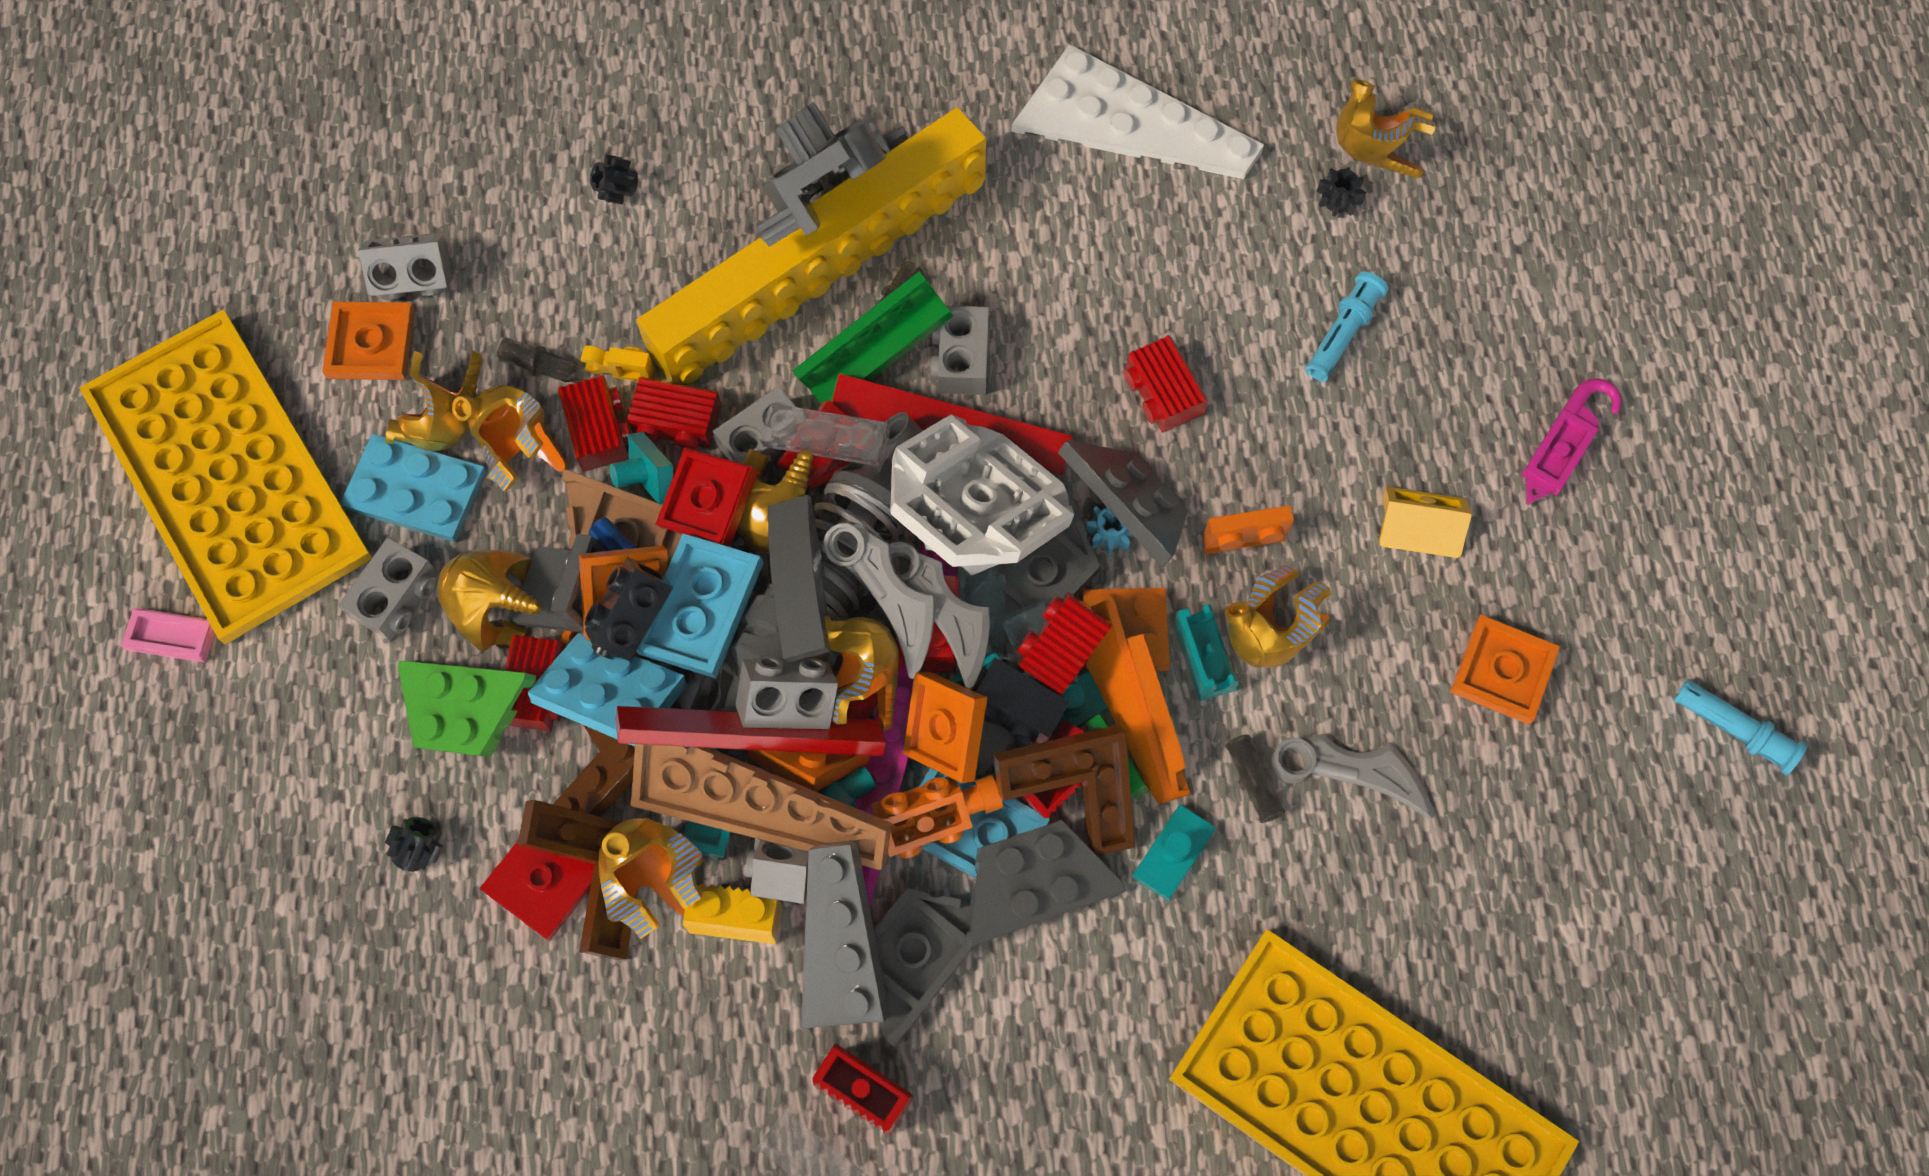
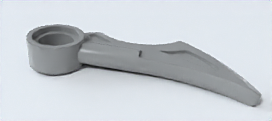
[824,522,935,679]
[889,542,990,689]
[1270,734,1435,819]

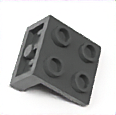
[512,534,606,633]

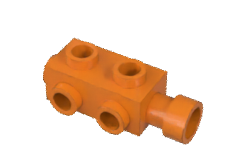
[871,775,1003,858]

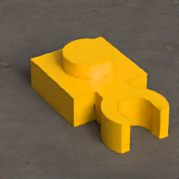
[580,346,655,382]

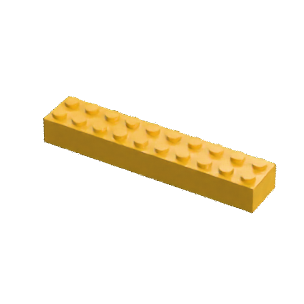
[636,107,986,385]

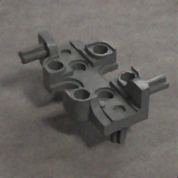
[756,102,910,247]

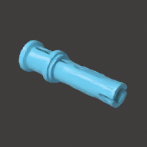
[1305,271,1389,382]
[1673,678,1808,776]

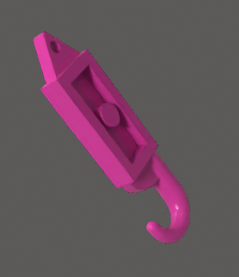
[1521,378,1622,505]

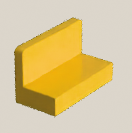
[1379,486,1472,558]

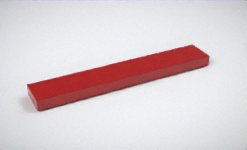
[832,374,1073,475]
[615,706,886,756]

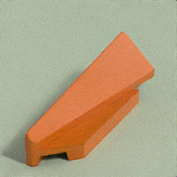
[1085,598,1190,804]

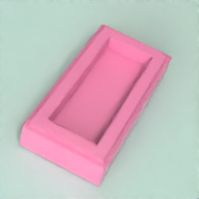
[121,608,215,663]

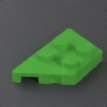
[398,661,536,758]

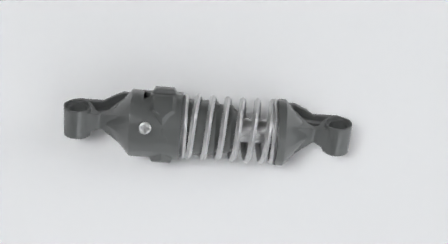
[710,412,924,762]

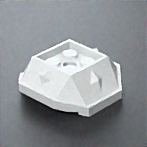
[890,415,1074,575]

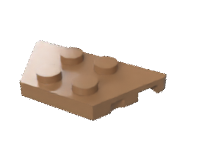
[562,469,682,567]

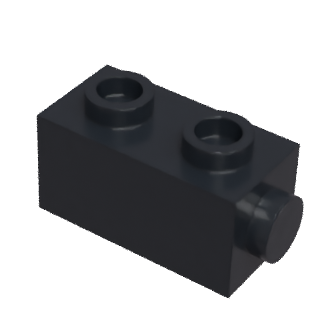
[584,556,673,662]
[970,657,1069,746]

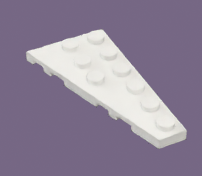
[1011,44,1264,179]

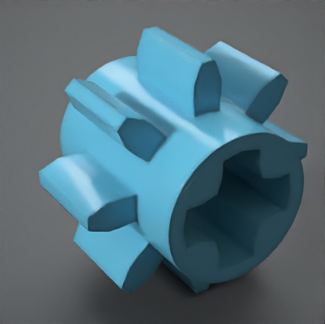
[1086,507,1133,556]

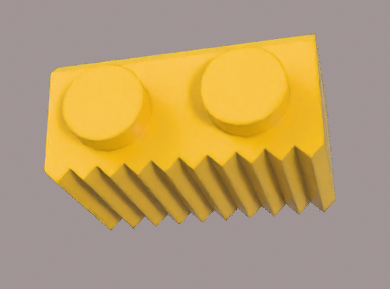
[683,883,782,944]

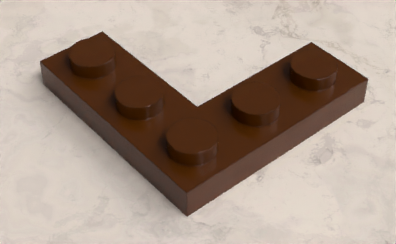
[553,725,635,817]
[993,725,1135,856]
[517,800,638,960]

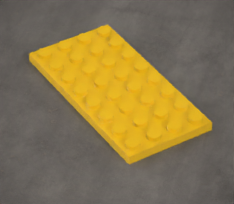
[79,309,373,645]
[1168,929,1580,1176]

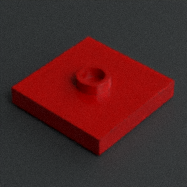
[655,447,759,547]
[479,841,595,942]

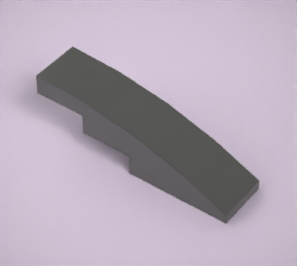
[768,495,831,662]

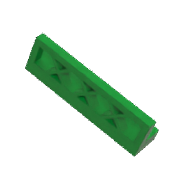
[792,271,953,405]

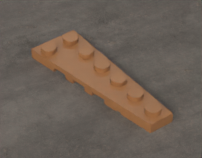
[631,744,892,870]

